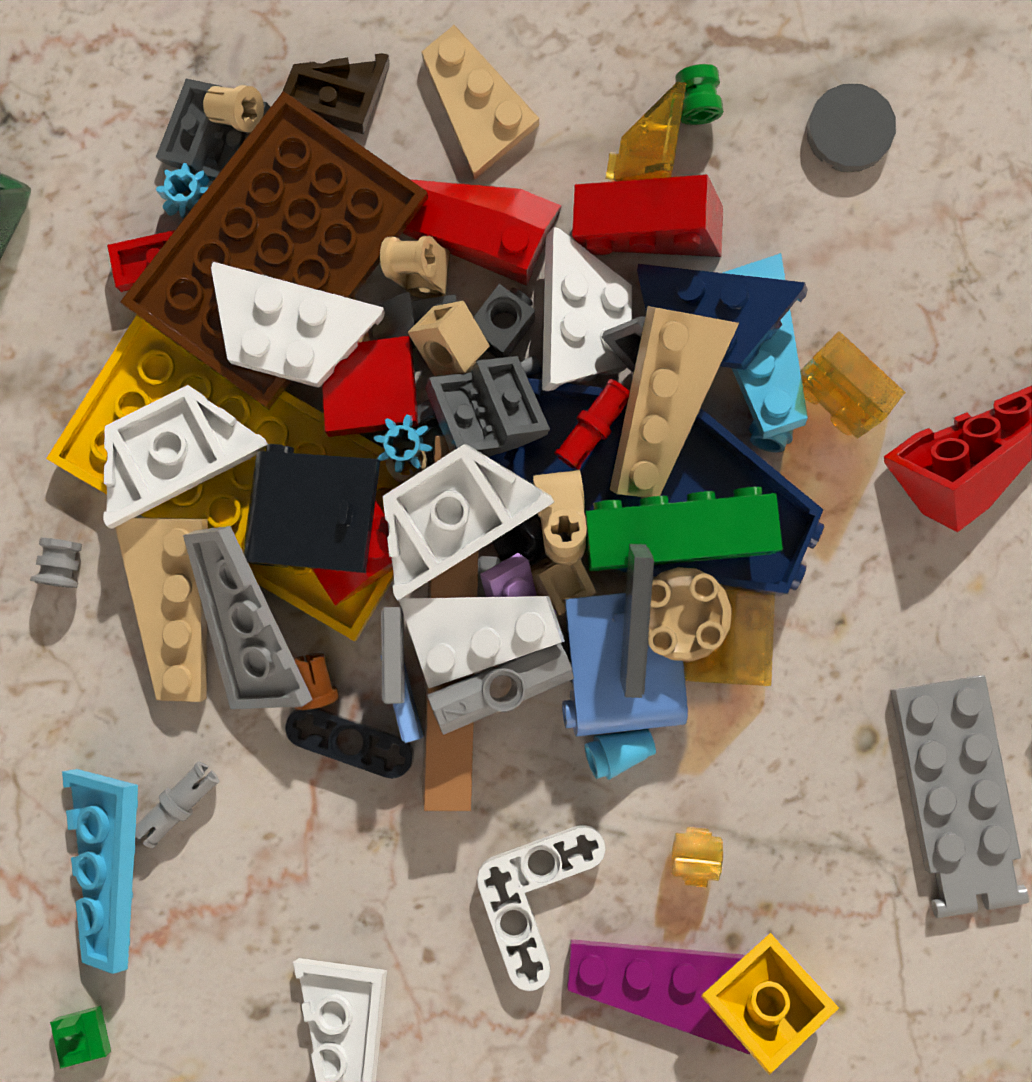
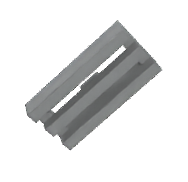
[381,607,405,704]

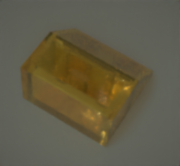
[800,331,906,439]
[683,589,775,686]

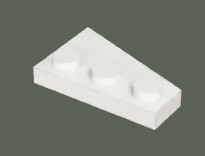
[399,596,564,688]
[293,958,387,1082]

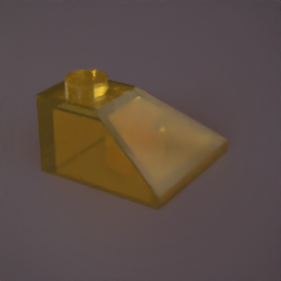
[605,82,686,181]

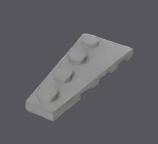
[183,526,313,709]

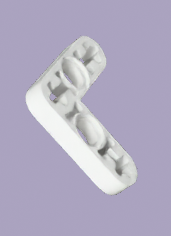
[477,825,606,991]

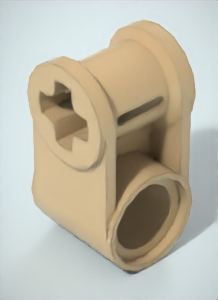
[380,236,450,299]
[533,470,587,565]

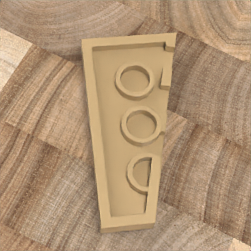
[115,517,208,702]

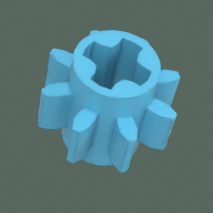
[156,163,210,220]
[374,414,433,472]

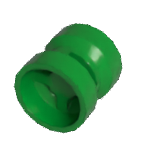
[675,64,724,125]

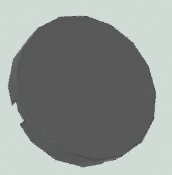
[807,84,896,172]

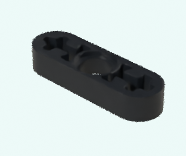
[285,708,414,779]

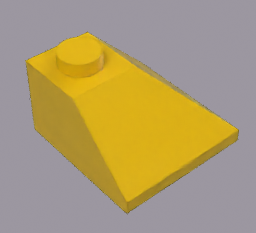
[701,933,839,1075]

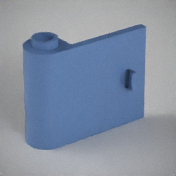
[562,593,688,737]

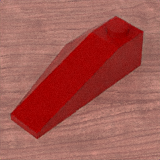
[403,179,561,286]
[884,385,1032,532]

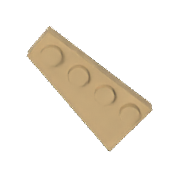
[610,306,739,497]

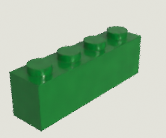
[585,487,783,571]

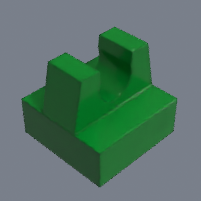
[50,1006,111,1069]

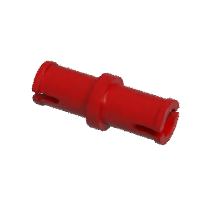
[554,379,630,470]

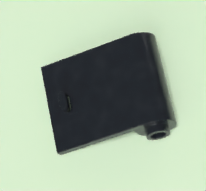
[243,444,380,573]

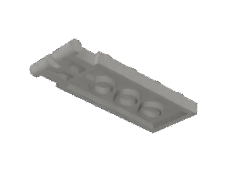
[891,675,1029,918]

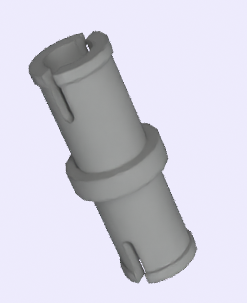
[135,762,219,848]

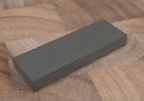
[620,544,654,698]

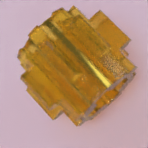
[671,827,723,887]

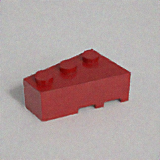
[572,174,723,257]

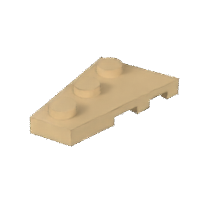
[421,25,539,180]

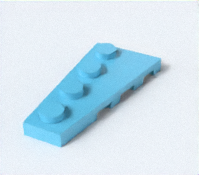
[723,253,808,440]
[62,769,138,974]

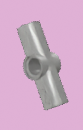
[427,643,574,735]

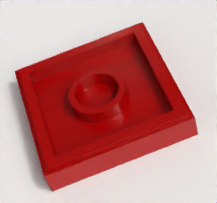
[322,336,418,437]

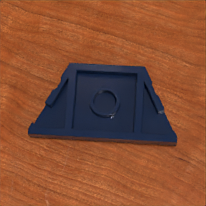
[637,264,808,370]

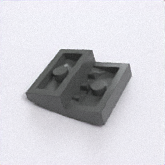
[156,78,271,181]
[425,356,550,457]

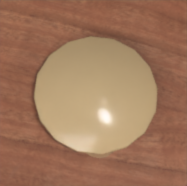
[648,567,731,662]

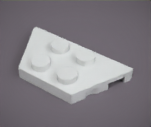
[542,227,632,391]
[211,262,385,387]
[103,385,268,529]
[383,444,554,601]

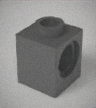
[474,284,535,358]

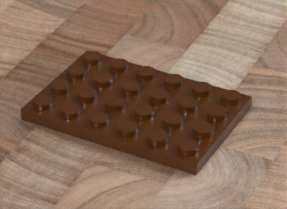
[120,91,428,410]

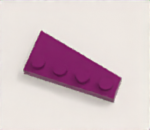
[567,939,750,1055]

